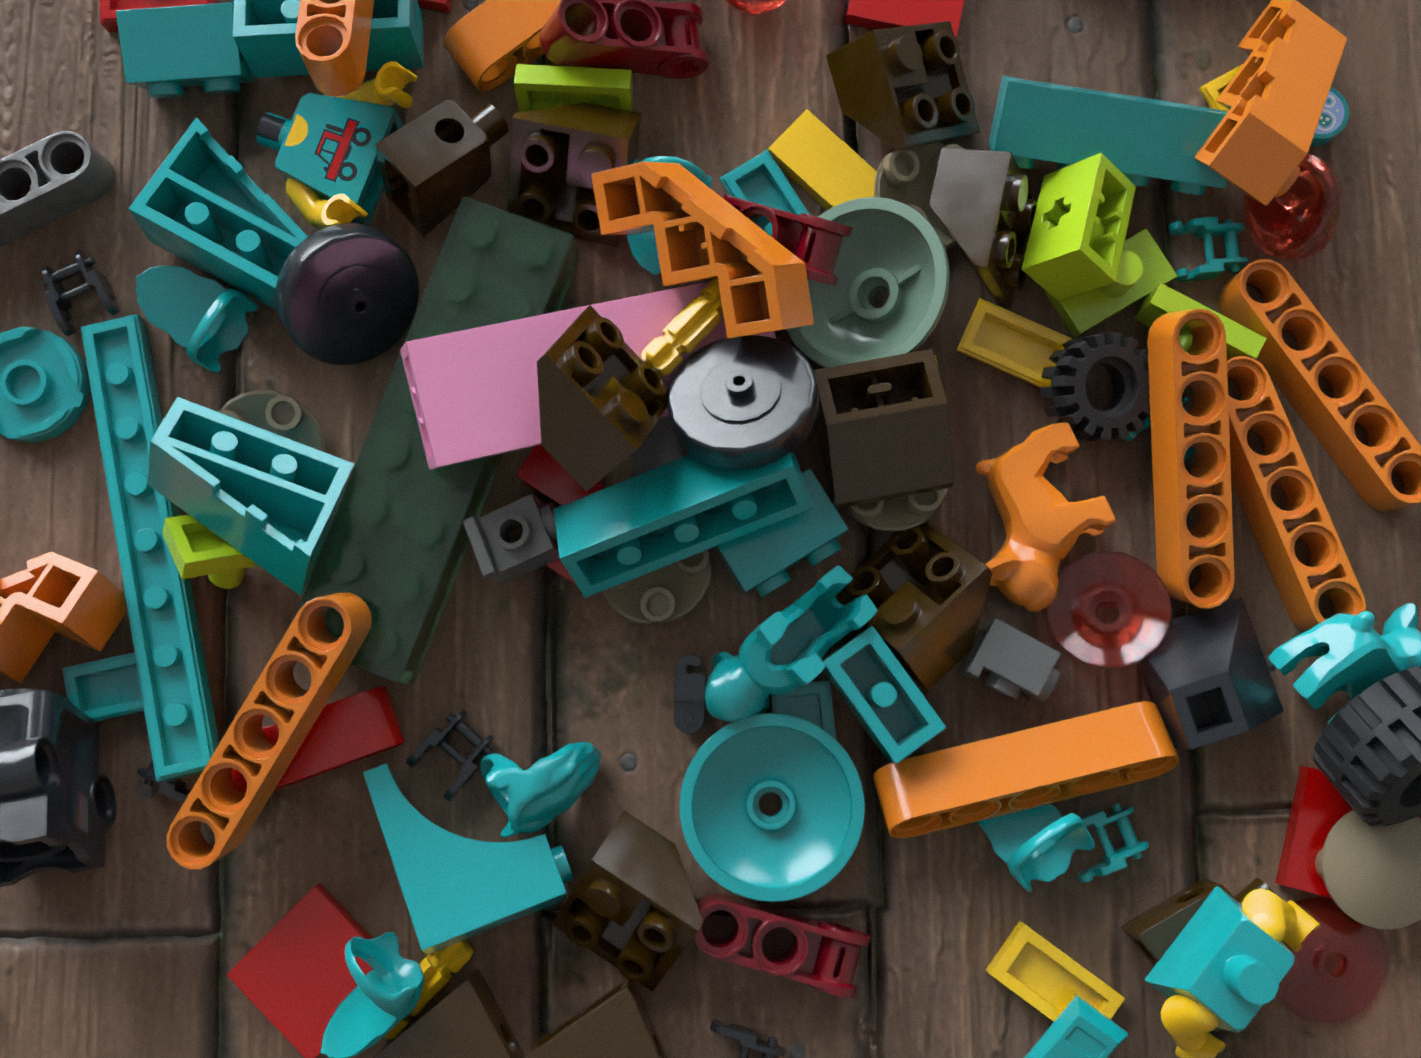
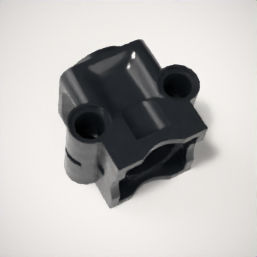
[0,689,117,887]

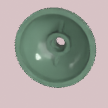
[786,197,950,368]

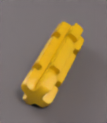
[641,278,723,376]
[385,940,473,1040]

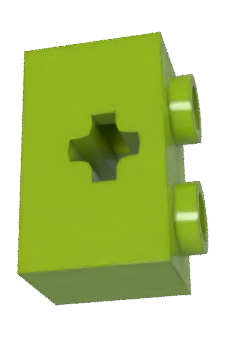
[1022,153,1136,301]

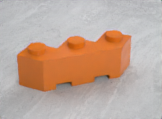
[1194,0,1347,206]
[591,161,814,339]
[0,552,128,684]

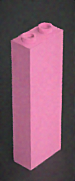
[400,281,776,470]

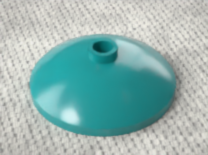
[679,713,865,902]

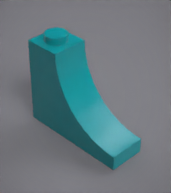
[363,763,574,955]

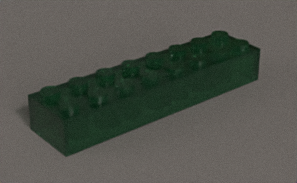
[294,196,580,684]

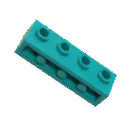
[988,76,1228,195]
[553,451,813,598]

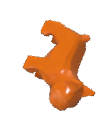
[975,422,1116,612]

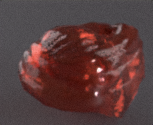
[1244,153,1343,261]

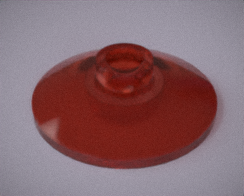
[1047,551,1171,668]
[1276,897,1385,1022]

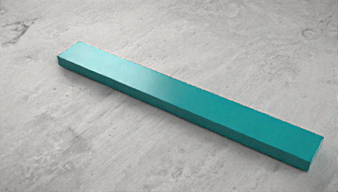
[81,314,219,782]

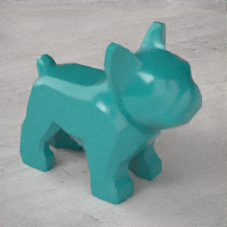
[705,565,878,722]
[1268,603,1421,724]

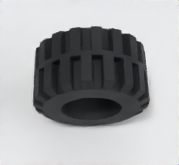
[1313,666,1421,827]

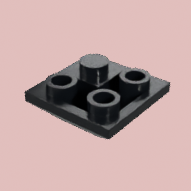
[1127,598,1284,750]

